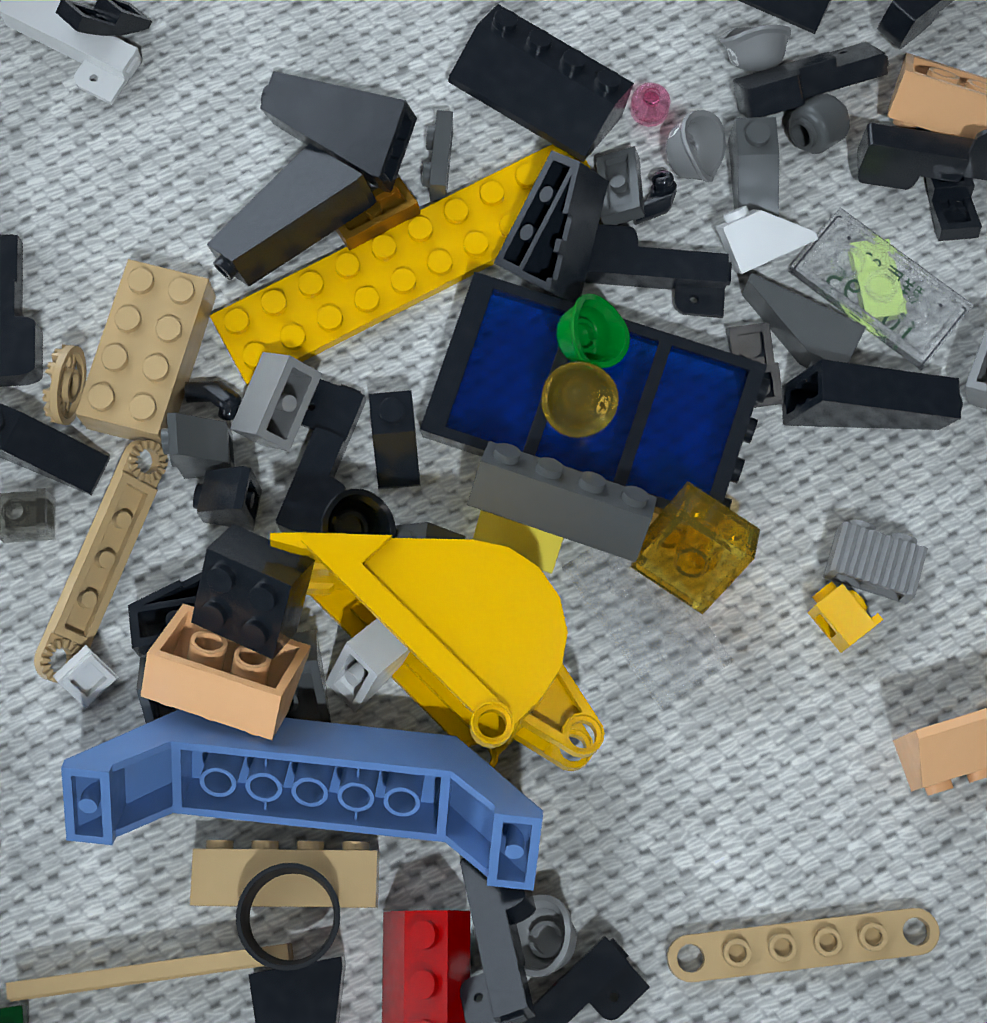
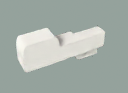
[0,0,142,105]

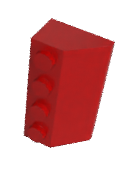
[382,910,470,1023]

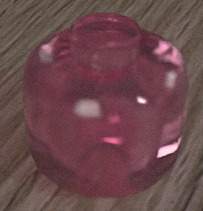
[630,82,671,127]

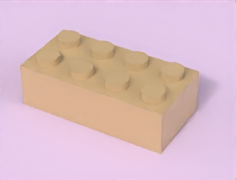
[75,259,216,447]

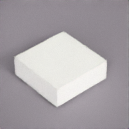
[53,645,119,708]

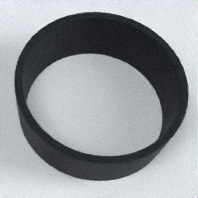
[236,863,340,971]

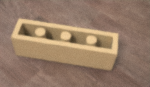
[190,840,380,908]

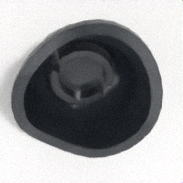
[321,489,396,538]

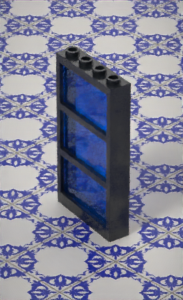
[419,272,771,532]

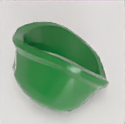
[556,293,630,369]

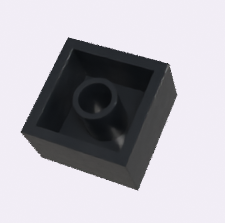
[191,524,315,659]

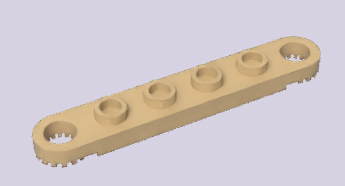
[34,440,168,683]
[666,908,940,982]

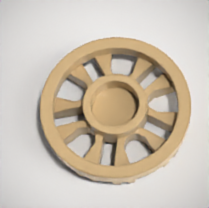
[42,344,86,425]

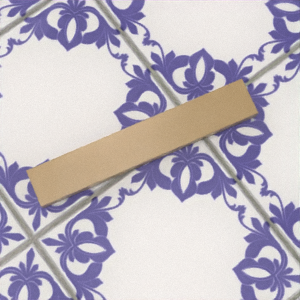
[6,943,294,1002]

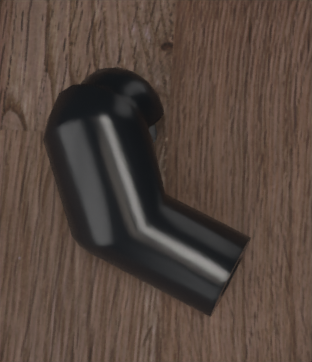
[632,170,677,225]
[185,381,242,420]

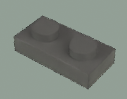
[422,110,453,202]
[596,146,645,225]

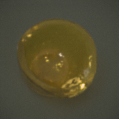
[541,361,619,438]

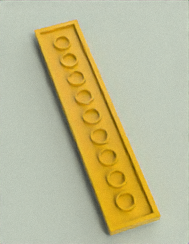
[209,144,591,387]

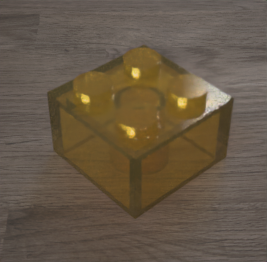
[630,482,760,614]

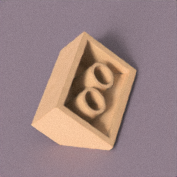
[887,53,987,139]
[141,603,311,740]
[893,708,987,796]

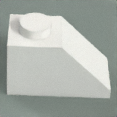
[715,206,818,274]
[326,618,410,713]

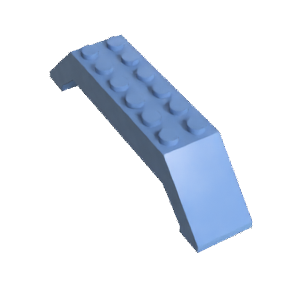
[61,709,543,891]

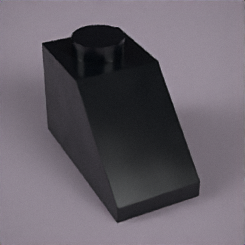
[369,390,421,490]
[193,466,262,531]

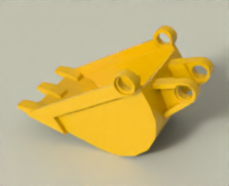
[270,532,605,771]

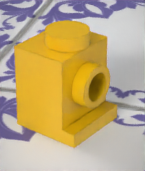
[807,581,883,653]

